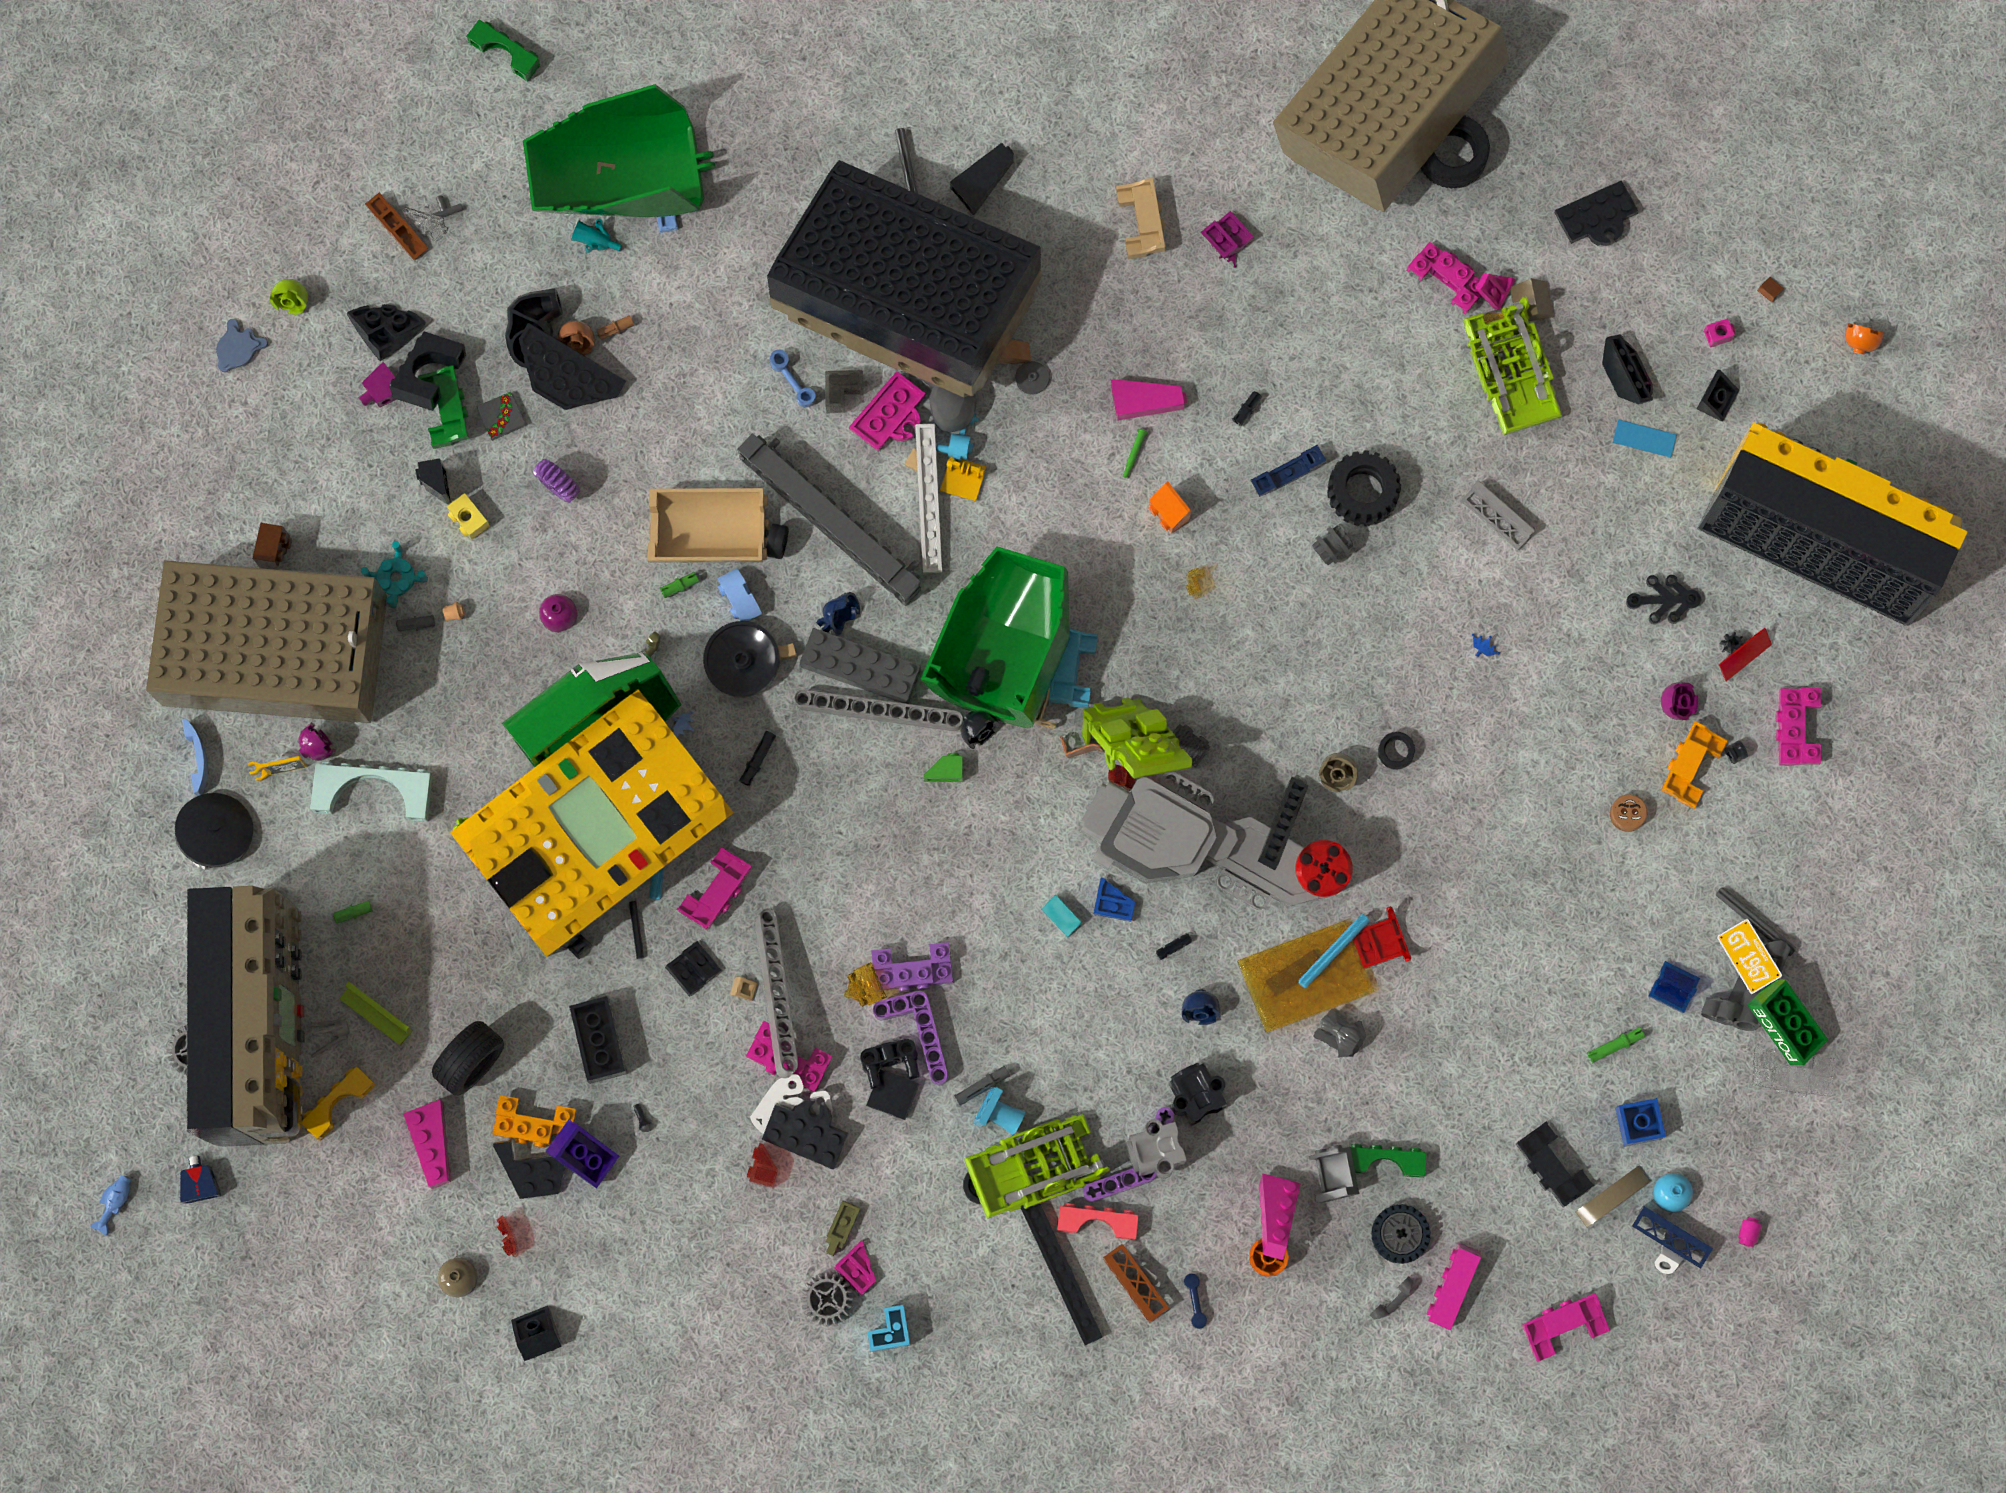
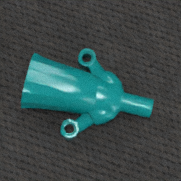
[571,218,622,253]

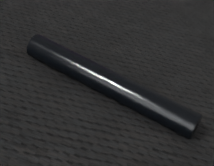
[629,901,644,959]

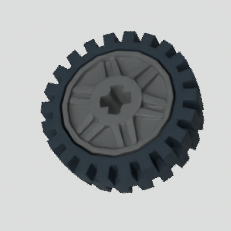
[1371,1204,1431,1264]

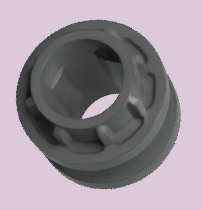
[1312,525,1353,565]

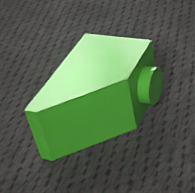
[924,753,963,782]

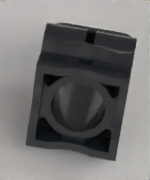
[1169,1063,1227,1127]

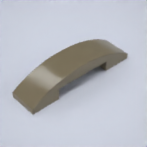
[1575,1166,1650,1228]

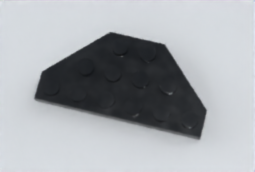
[519,322,626,410]

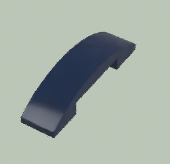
[1250,445,1326,497]

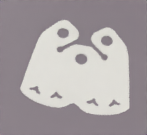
[750,1074,833,1134]

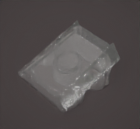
[402,207,449,243]

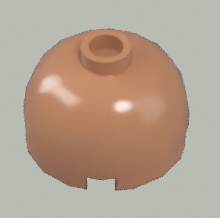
[557,321,595,356]

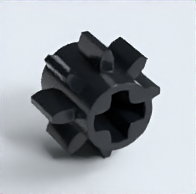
[1720,632,1743,655]

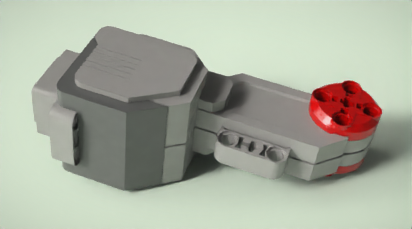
[1079,772,1353,910]

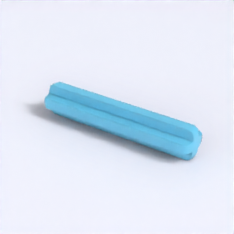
[649,867,664,900]

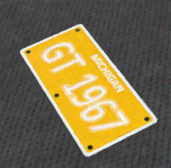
[1717,919,1782,994]

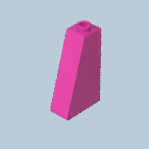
[1111,379,1187,421]

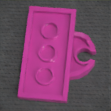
[849,371,926,451]

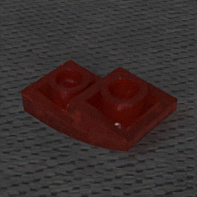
[1108,764,1136,791]
[496,1215,519,1258]

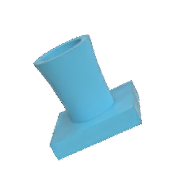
[973,1087,1025,1136]

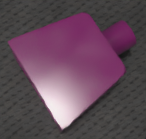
[358,362,397,408]

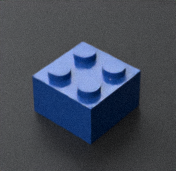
[1615,1098,1666,1147]

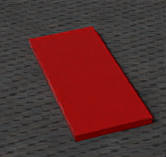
[1718,628,1772,682]

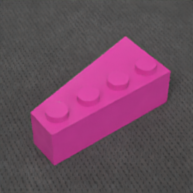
[1259,1173,1301,1260]
[1426,1242,1481,1330]

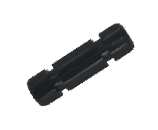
[1156,933,1192,960]

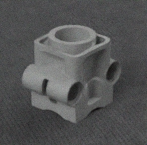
[1126,1119,1186,1179]

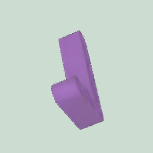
[873,991,948,1086]

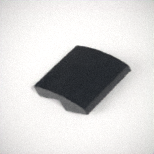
[665,941,721,997]
[866,1069,919,1120]

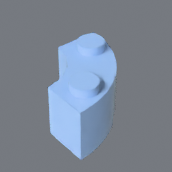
[717,568,762,621]

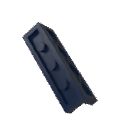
[1632,1206,1713,1269]

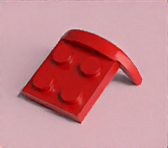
[1353,906,1411,969]

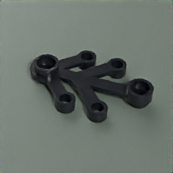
[1626,574,1701,625]

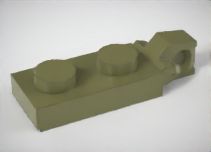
[826,1200,861,1257]

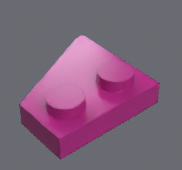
[834,1240,876,1296]

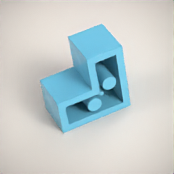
[867,1305,911,1352]

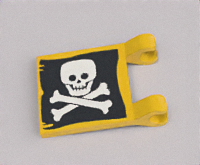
[248,756,307,781]

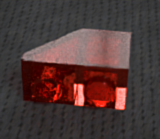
[747,1143,778,1189]

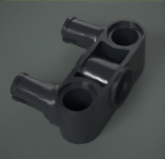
[860,1039,920,1089]

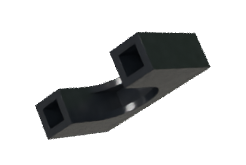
[389,331,466,411]

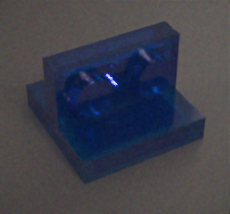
[1648,961,1700,1013]

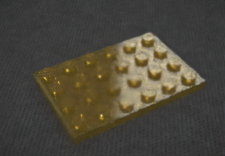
[1237,920,1375,1034]

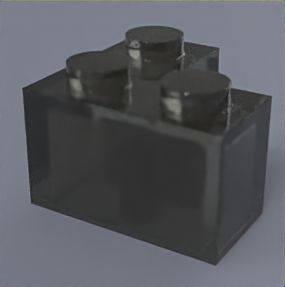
[825,370,864,413]

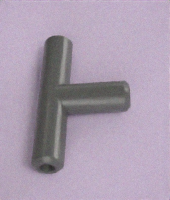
[427,195,463,222]

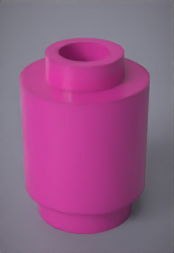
[1738,1217,1762,1248]

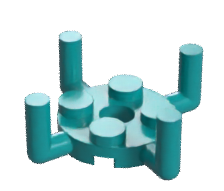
[361,541,428,608]

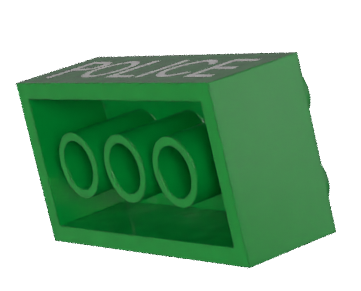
[1747,980,1828,1065]

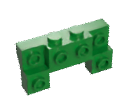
[418,366,469,449]

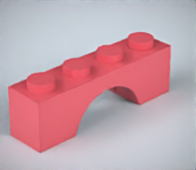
[1057,1203,1138,1240]

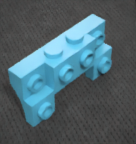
[1049,628,1098,708]

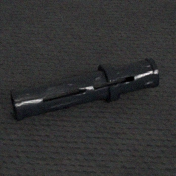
[739,731,776,786]

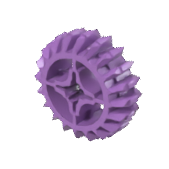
[533,459,580,503]

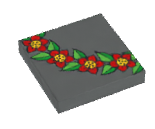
[476,391,526,441]

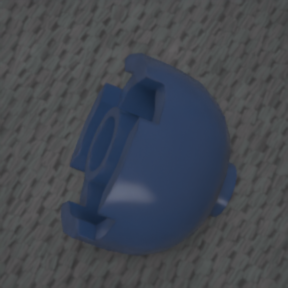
[1181,989,1221,1025]

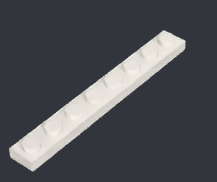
[915,424,942,574]

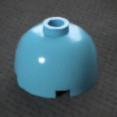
[1653,1173,1693,1213]

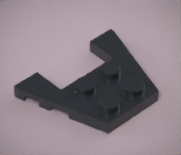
[493,1134,564,1199]

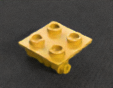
[940,457,987,501]

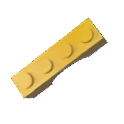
[300,1066,376,1141]

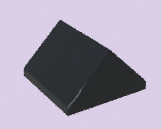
[1696,369,1739,422]

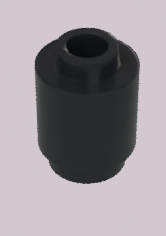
[966,666,990,696]

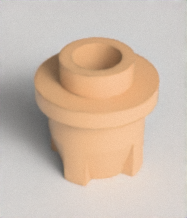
[442,601,465,621]

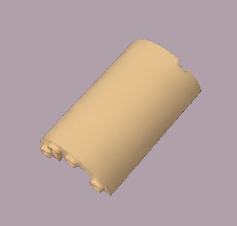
[647,488,769,563]

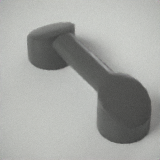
[1370,1276,1413,1320]

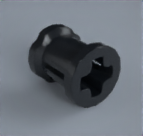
[567,934,592,959]

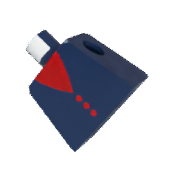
[180,1156,221,1204]

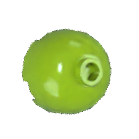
[269,279,308,315]

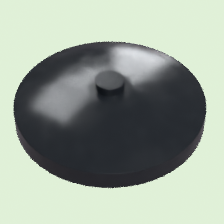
[703,621,780,697]
[175,793,253,868]

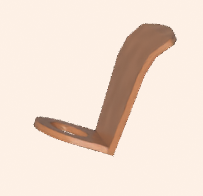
[1060,736,1105,758]

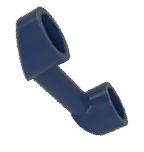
[1184,1273,1207,1329]

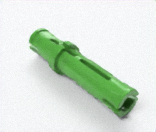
[1587,1027,1645,1064]

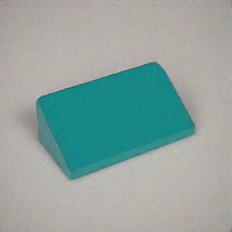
[1041,895,1082,938]

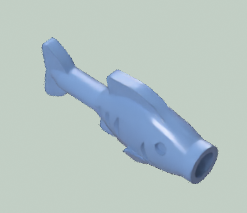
[90,1175,132,1235]

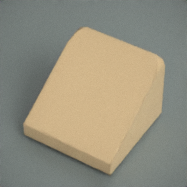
[730,977,758,1001]

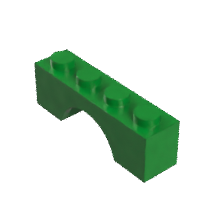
[466,19,540,82]
[1347,1144,1426,1178]

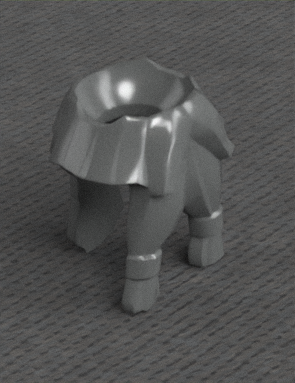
[1313,1009,1366,1058]

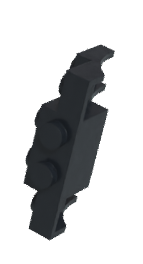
[1516,1121,1594,1208]

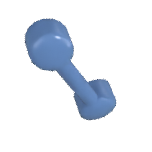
[770,349,815,407]

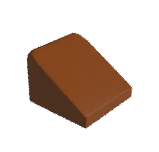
[1757,277,1784,302]

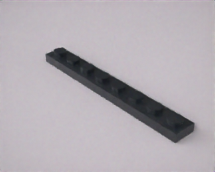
[1258,777,1309,871]
[1021,1204,1103,1346]

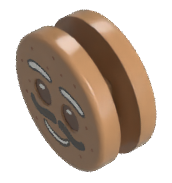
[1610,794,1647,832]

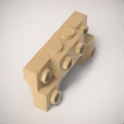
[1116,178,1165,259]

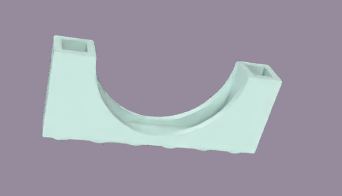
[310,762,433,822]

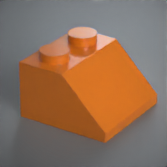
[1148,481,1191,534]

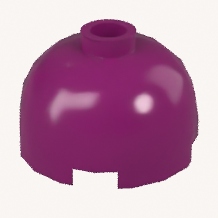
[539,594,578,633]
[1661,682,1699,720]
[298,722,336,761]

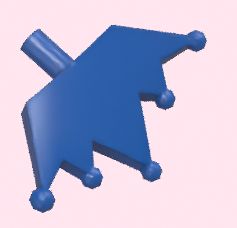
[1472,634,1500,657]

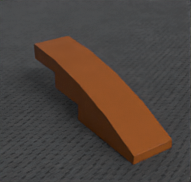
[365,192,428,260]

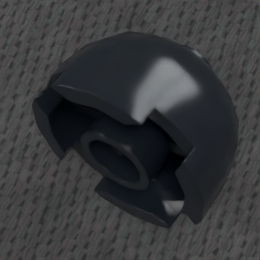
[960,711,999,749]

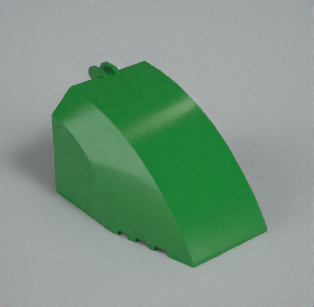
[523,84,715,217]

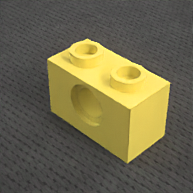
[447,493,490,539]

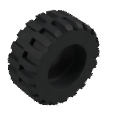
[1327,450,1401,526]

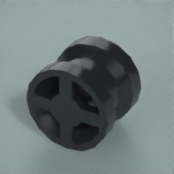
[1725,740,1748,764]

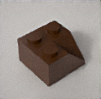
[252,522,292,569]

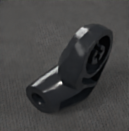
[505,288,563,368]

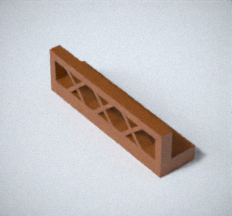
[1103,1244,1169,1324]

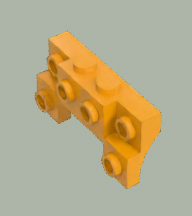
[1661,721,1728,809]
[492,1095,577,1148]

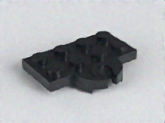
[1554,180,1638,246]
[761,1099,848,1170]

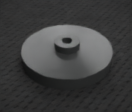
[1015,361,1049,394]

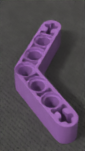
[1083,1107,1174,1203]

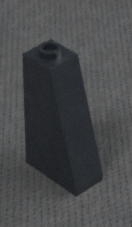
[950,143,1014,215]

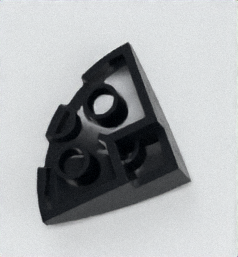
[347,304,426,361]

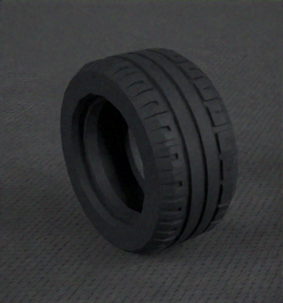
[1421,115,1490,189]
[432,1021,504,1096]

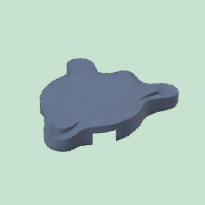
[216,319,268,372]

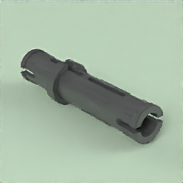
[954,1065,1010,1106]

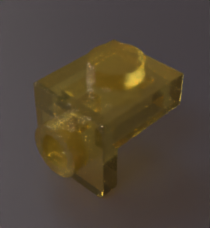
[1186,568,1205,600]

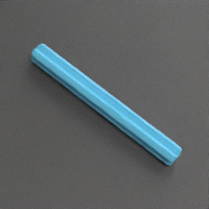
[1298,914,1369,988]

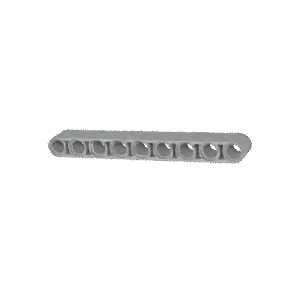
[794,690,963,731]
[755,908,798,1078]

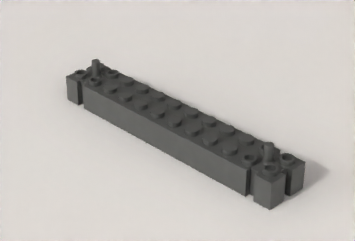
[737,433,921,606]

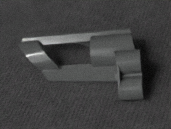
[1701,940,1790,1031]

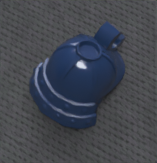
[816,592,860,635]

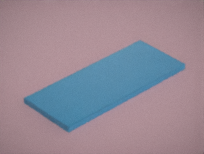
[1612,420,1676,458]

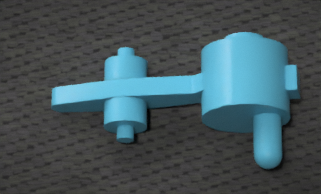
[936,413,979,461]

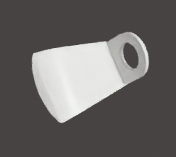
[1655,1227,1693,1274]

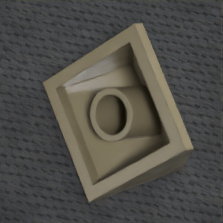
[1510,278,1554,321]

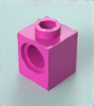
[1704,318,1735,348]

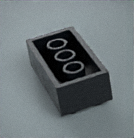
[569,996,628,1084]

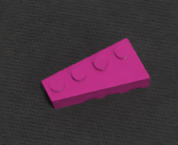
[403,1100,451,1189]

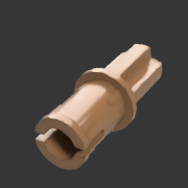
[597,315,634,340]

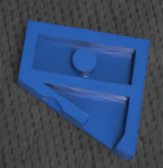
[1093,877,1135,922]

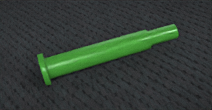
[1122,429,1148,479]

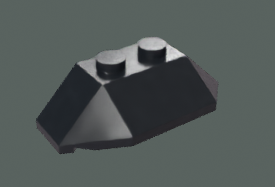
[1602,334,1653,405]

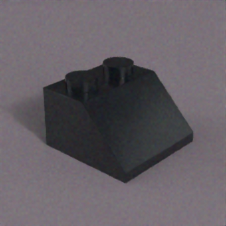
[415,458,451,505]
[511,1305,562,1361]

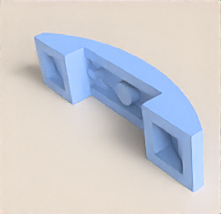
[182,718,208,796]

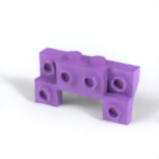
[871,942,953,992]

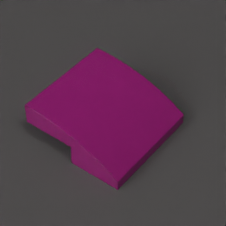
[1201,211,1255,259]

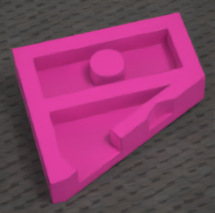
[1475,273,1515,310]

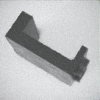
[1309,1145,1359,1203]

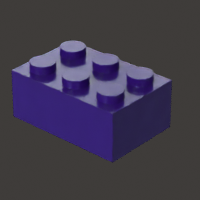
[545,1119,620,1188]

